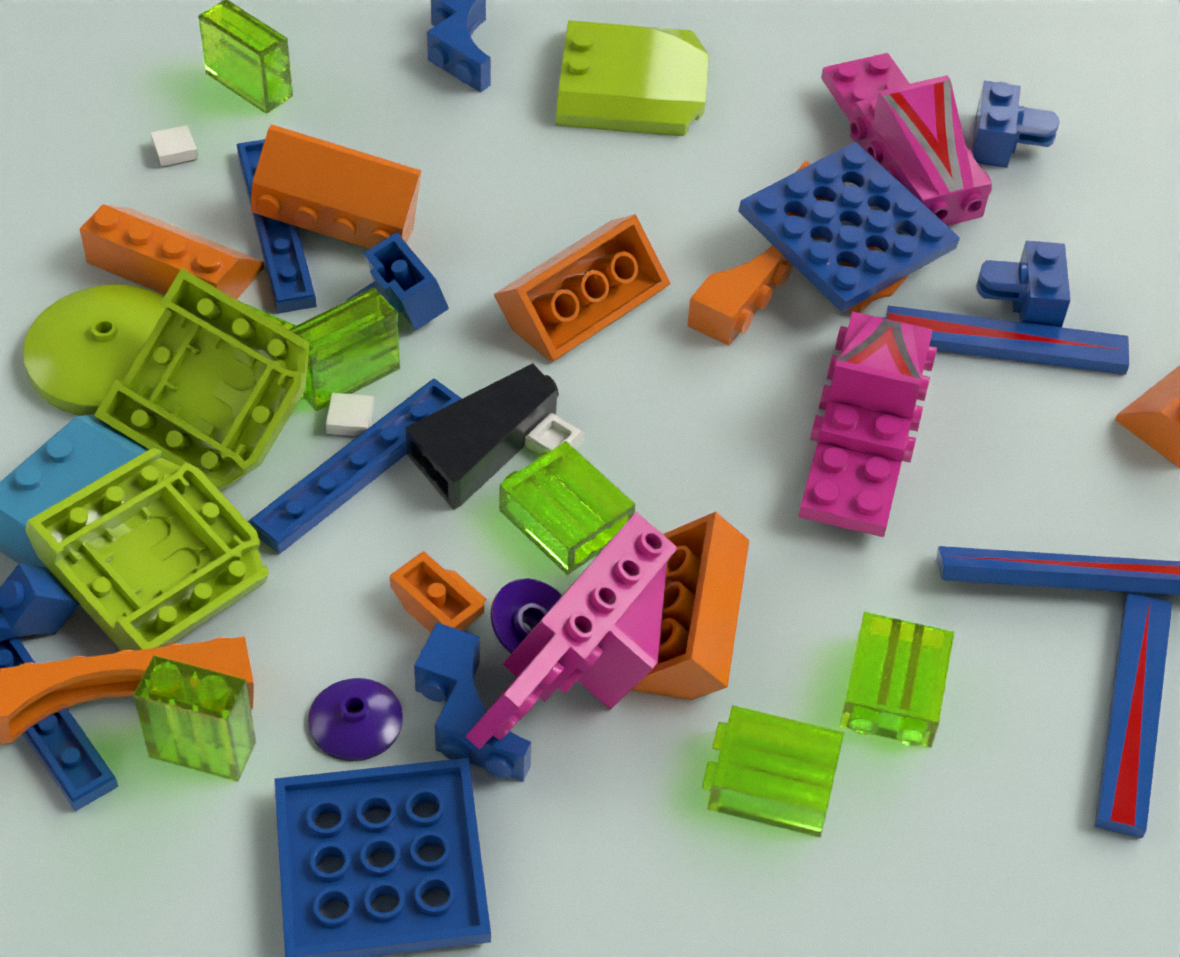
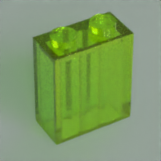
[198,0,293,114]
[288,287,400,412]
[499,441,635,576]
[839,612,955,748]
[133,655,256,782]
[702,705,844,837]

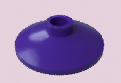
[490,578,562,654]
[308,678,403,761]

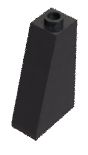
[405,363,559,510]

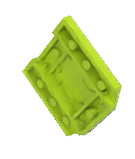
[556,20,709,136]
[94,268,310,491]
[25,447,269,651]

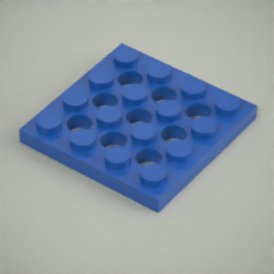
[738,142,960,312]
[274,758,491,957]

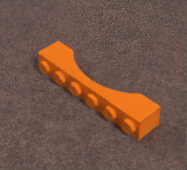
[687,161,845,346]
[0,636,254,745]

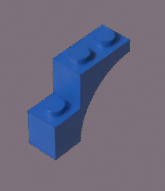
[427,0,491,92]
[0,563,79,642]
[414,622,531,782]

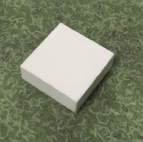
[151,125,198,167]
[326,393,374,436]
[525,412,585,467]

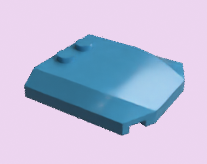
[0,414,165,568]

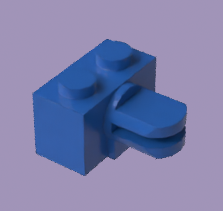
[972,80,1060,168]
[346,232,449,332]
[976,240,1071,327]

